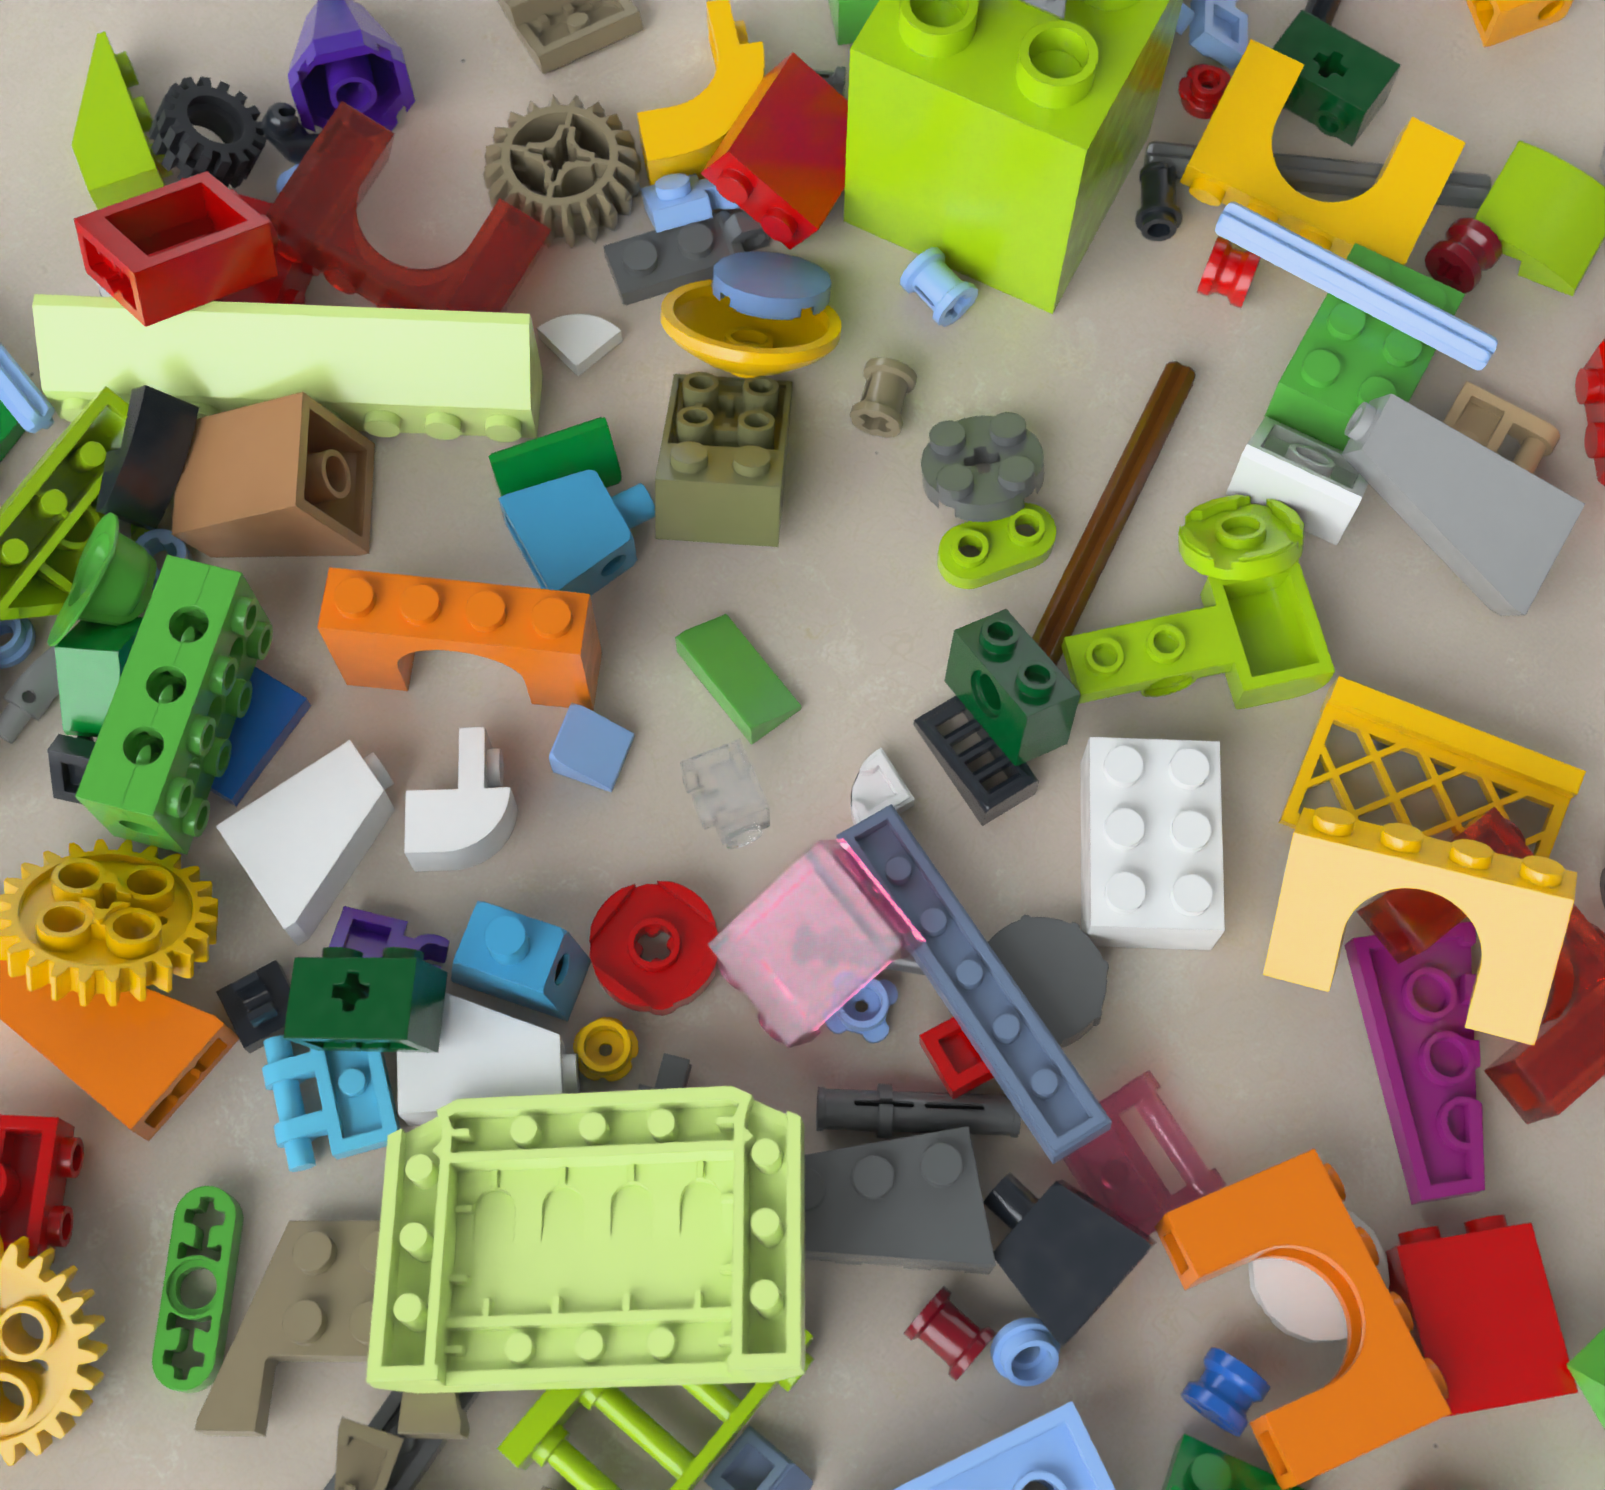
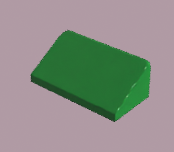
[488,417,622,497]

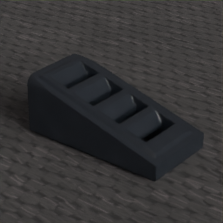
[913,696,1039,826]

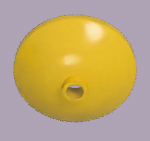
[660,279,842,378]

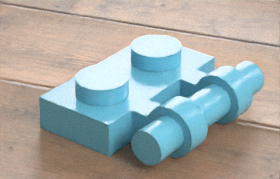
[262,1035,400,1172]

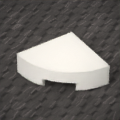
[537,314,622,376]
[850,747,915,825]

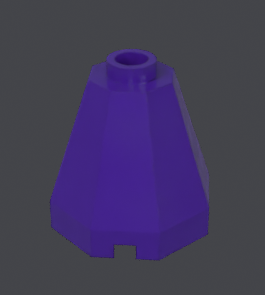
[287,0,415,144]

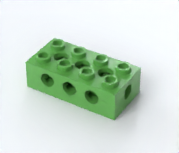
[75,555,273,855]

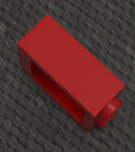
[74,171,279,327]

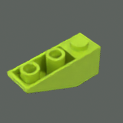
[71,31,173,210]

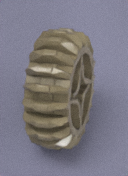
[483,95,641,248]

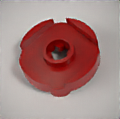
[589,881,720,1016]

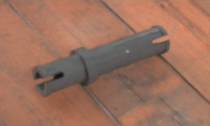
[816,1084,1021,1138]

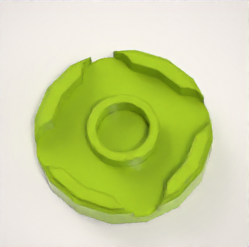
[1178,495,1304,581]

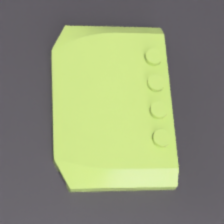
[366,1086,805,1393]

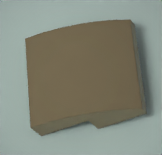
[497,0,644,75]

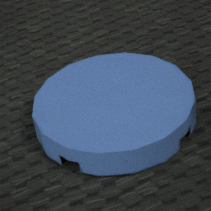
[712,251,832,320]

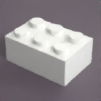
[1080,737,1225,951]

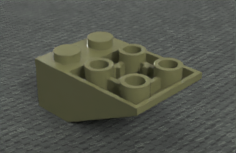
[655,372,793,547]

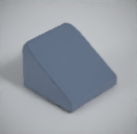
[704,1425,813,1490]

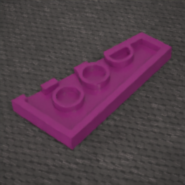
[1344,921,1485,1205]

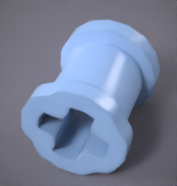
[900,247,978,327]

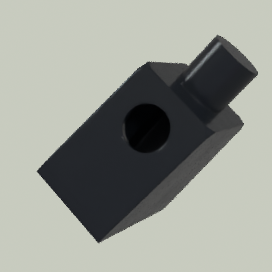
[983,1172,1157,1346]

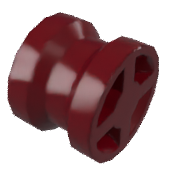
[1425,217,1502,294]

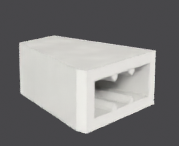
[216,740,395,946]
[397,993,580,1126]

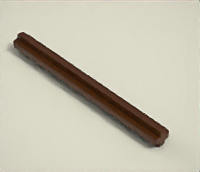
[1032,361,1196,666]

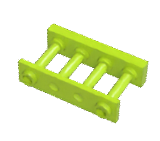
[497,1329,814,1490]

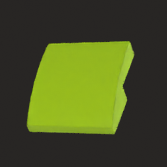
[1474,140,1605,297]

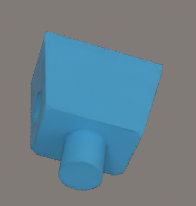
[498,469,655,596]
[451,901,591,1021]

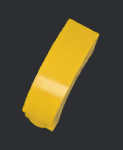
[637,0,765,186]

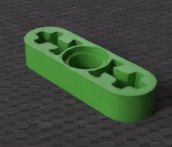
[152,1186,243,1393]

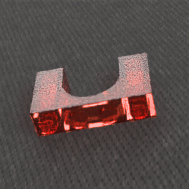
[266,101,551,313]
[1356,806,1605,1124]

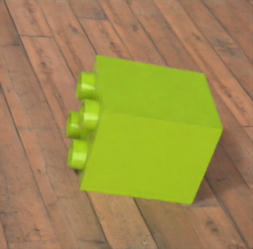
[843,0,1183,314]

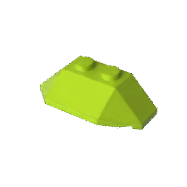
[0,386,151,621]

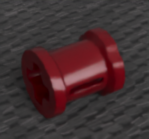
[903,1286,997,1381]

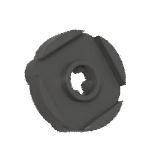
[921,412,1044,522]

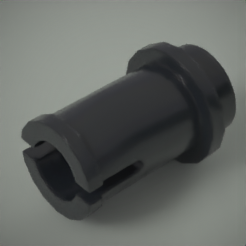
[1135,162,1182,241]

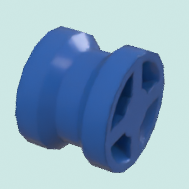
[1181,1347,1271,1437]

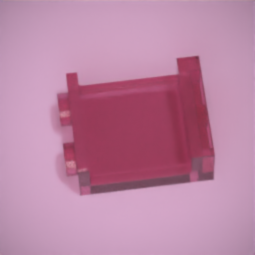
[708,839,926,1048]

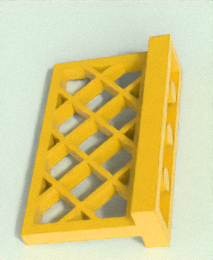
[1278,676,1586,859]

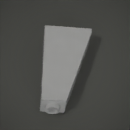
[1341,393,1585,616]

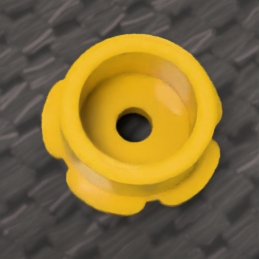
[573,1017,639,1082]

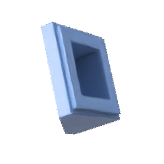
[549,702,635,793]

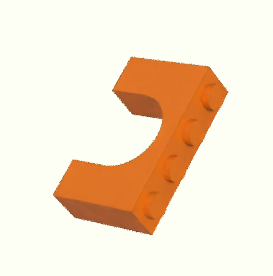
[317,567,602,710]
[1154,1148,1452,1490]

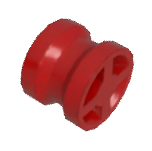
[1197,236,1261,308]

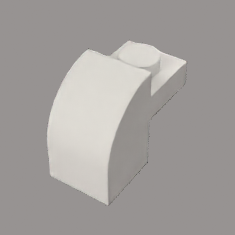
[404,727,518,872]

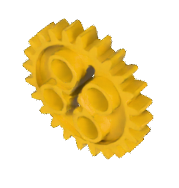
[0,839,218,1006]
[0,1236,108,1466]

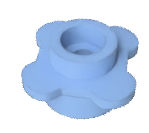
[825,970,898,1043]

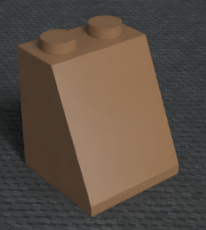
[172,392,375,558]

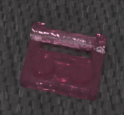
[1063,1070,1227,1235]

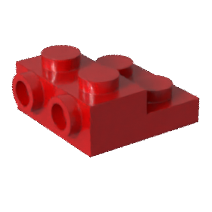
[0,1114,84,1263]

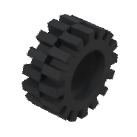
[149,76,267,189]

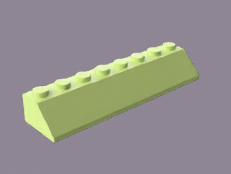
[32,294,543,442]

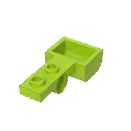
[1062,560,1335,709]

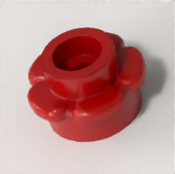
[1178,64,1232,119]

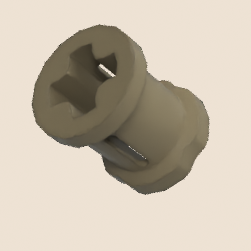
[850,357,917,438]

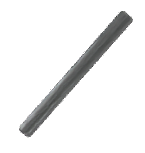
[1144,141,1491,209]

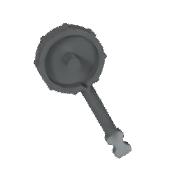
[794,915,1109,1049]

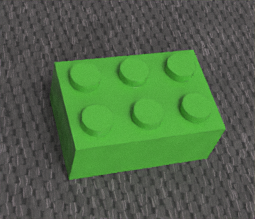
[1264,243,1465,451]

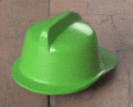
[47,512,157,647]

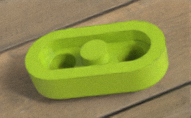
[937,503,1056,589]

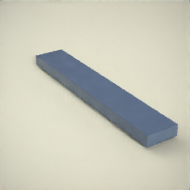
[836,804,1112,1164]

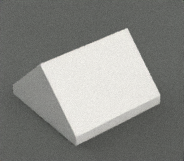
[1226,416,1368,546]

